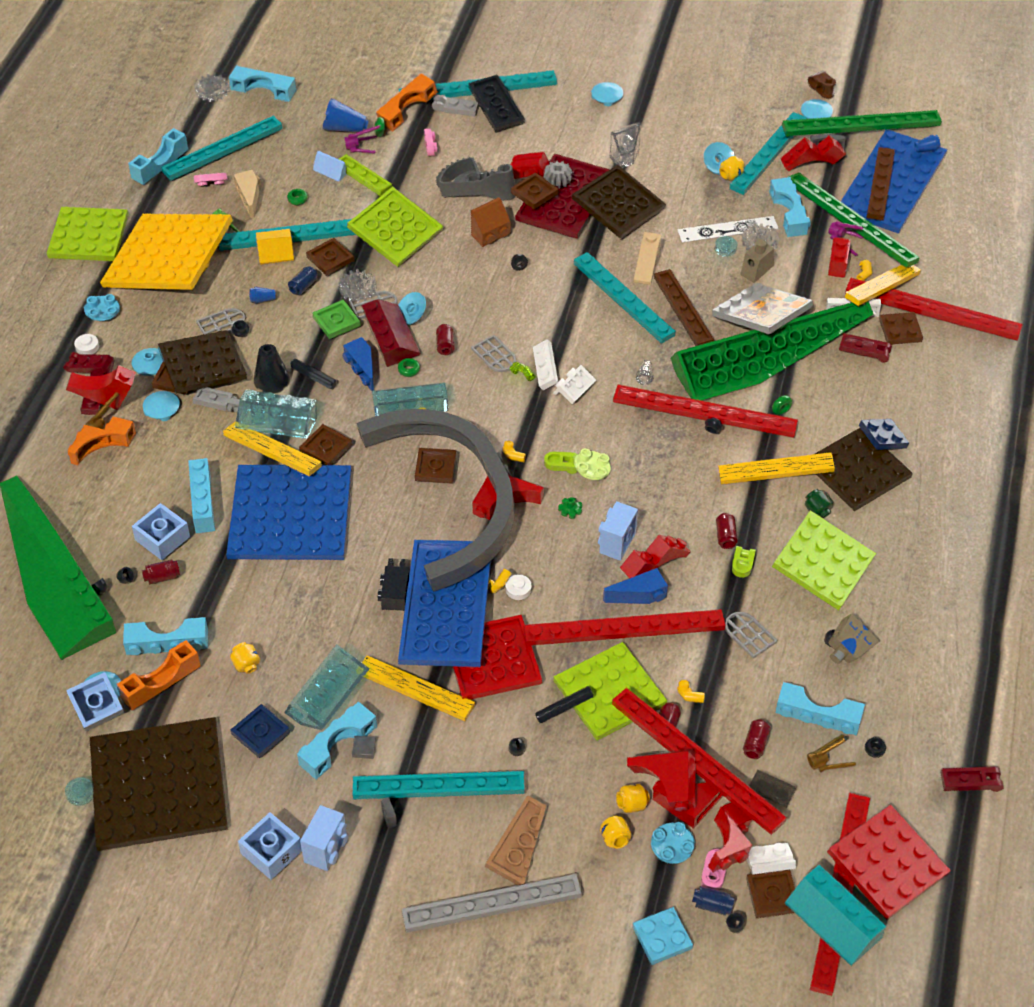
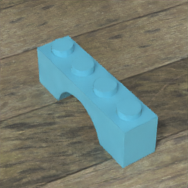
[229,66,296,102]
[128,128,188,185]
[769,177,811,237]
[188,458,215,534]
[123,617,208,655]
[775,682,865,735]
[297,701,377,780]

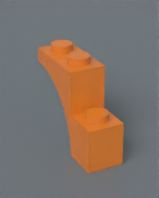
[68,416,136,465]

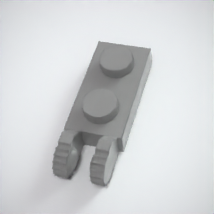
[432,95,479,116]

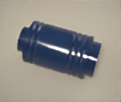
[288,266,317,295]
[692,886,735,916]

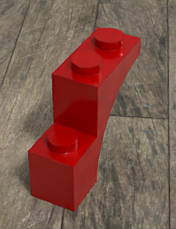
[780,135,846,171]
[620,535,691,578]
[708,803,753,873]

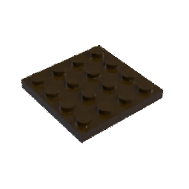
[572,165,666,239]
[158,330,247,394]
[815,428,912,512]

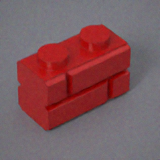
[510,151,549,179]
[828,237,851,278]

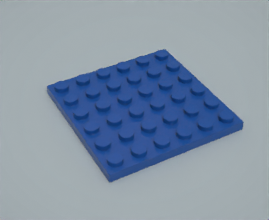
[226,465,351,560]

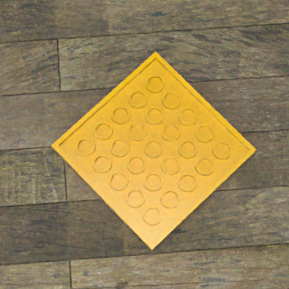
[100,214,233,290]

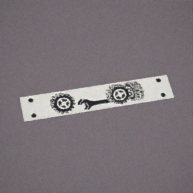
[677,216,779,242]

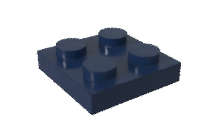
[859,418,909,450]
[230,704,290,759]

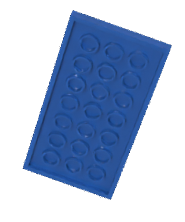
[841,129,947,234]
[398,540,491,667]

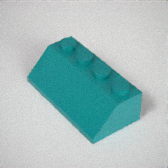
[785,865,886,966]

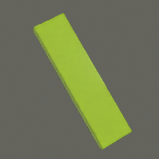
[339,154,392,196]

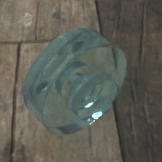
[715,236,737,257]
[65,777,93,806]

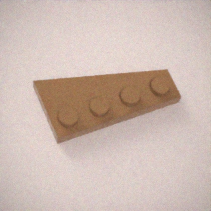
[485,795,546,886]

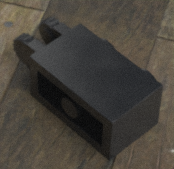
[378,558,409,611]

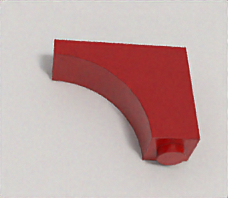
[66,365,136,410]
[472,476,544,520]
[627,751,695,812]
[652,780,723,829]

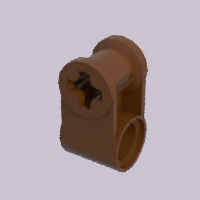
[808,71,836,99]

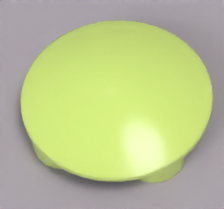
[574,448,611,480]

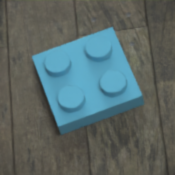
[632,907,693,965]

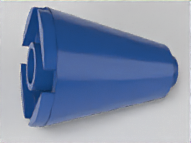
[323,98,369,132]

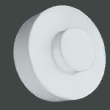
[74,334,99,354]
[506,575,531,600]

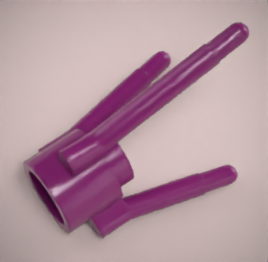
[344,125,380,154]
[828,221,863,256]

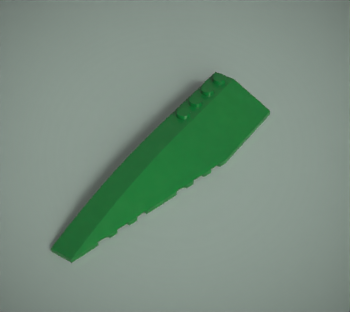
[670,301,873,401]
[0,475,116,660]

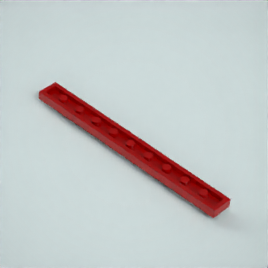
[845,278,1023,341]
[613,384,798,438]
[523,609,726,646]
[612,688,787,835]
[809,793,870,996]

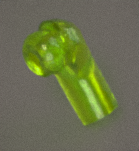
[509,362,535,381]

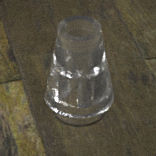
[636,360,654,386]

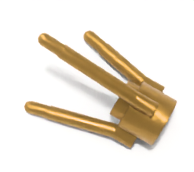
[85,392,118,429]
[807,734,856,773]

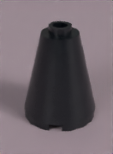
[253,344,290,394]

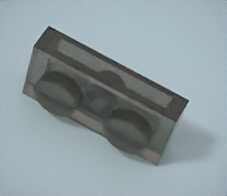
[749,770,797,808]

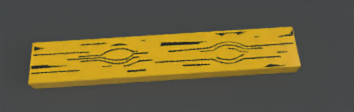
[845,265,921,306]
[223,421,322,476]
[718,452,835,484]
[357,655,475,721]

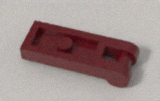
[839,333,892,363]
[63,352,113,373]
[940,767,1004,792]

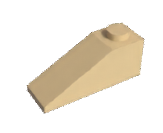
[234,169,261,218]
[634,232,661,285]

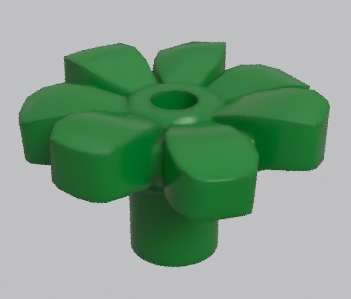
[558,497,582,519]

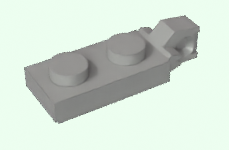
[193,388,245,413]

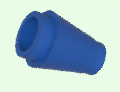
[914,134,940,152]
[249,286,276,304]

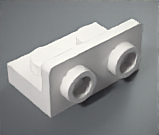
[553,365,596,404]

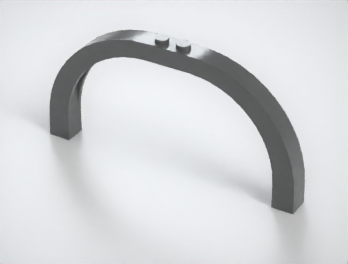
[356,409,515,592]

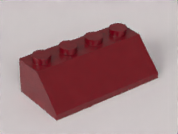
[361,299,420,367]

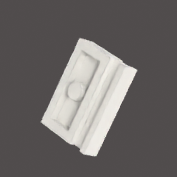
[746,843,796,874]

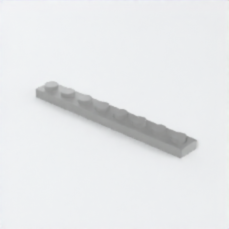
[402,874,581,933]

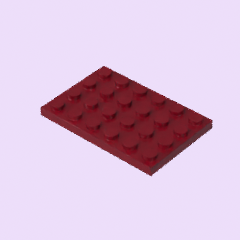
[515,153,610,239]

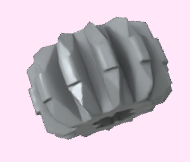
[544,161,572,188]

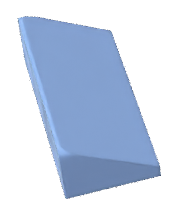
[313,151,346,181]

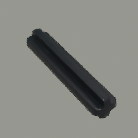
[290,358,336,389]
[535,686,594,723]

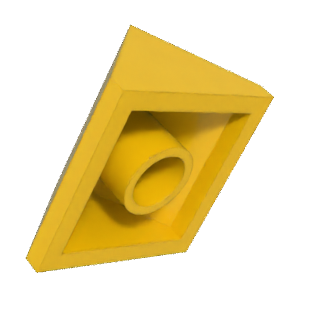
[256,229,294,265]

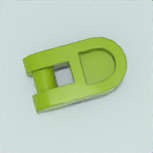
[544,451,578,474]
[732,546,756,578]

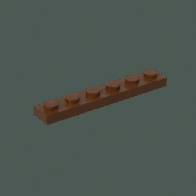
[866,147,895,220]
[654,269,714,346]

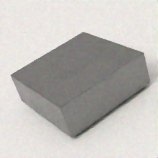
[352,736,376,759]
[381,797,397,828]

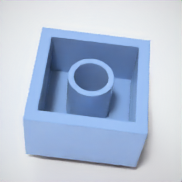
[598,501,638,561]
[132,503,190,560]
[66,672,124,731]
[300,805,348,871]
[238,812,302,880]

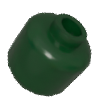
[805,489,833,518]

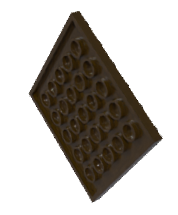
[89,717,228,851]

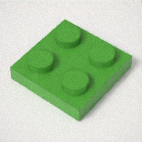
[312,300,361,339]

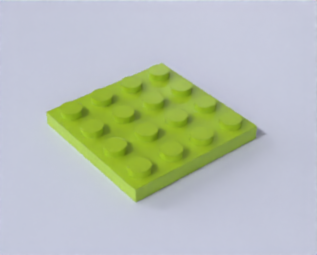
[347,187,443,267]
[47,207,129,261]
[772,510,876,611]
[553,642,667,741]

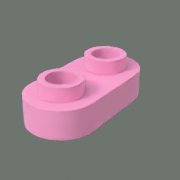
[424,128,437,156]
[194,173,227,186]
[701,849,726,890]

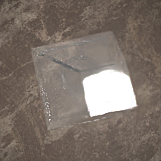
[610,122,641,168]

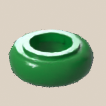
[374,117,385,137]
[287,188,308,205]
[398,358,420,377]
[772,395,792,415]

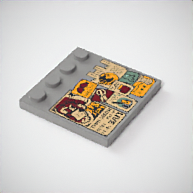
[712,283,813,334]

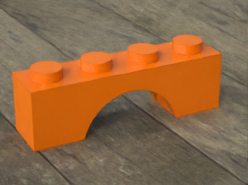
[376,73,437,132]
[117,640,201,711]

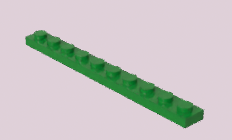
[782,110,942,136]
[788,173,920,268]

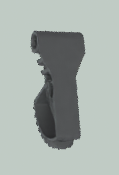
[436,156,516,200]

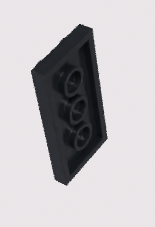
[468,74,524,132]

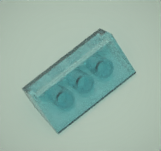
[371,382,448,416]
[235,390,317,438]
[284,644,369,730]

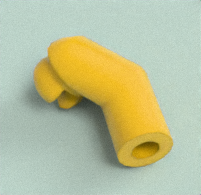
[856,259,873,281]
[502,441,526,463]
[488,568,512,593]
[677,680,704,703]

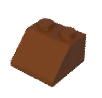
[471,197,511,247]

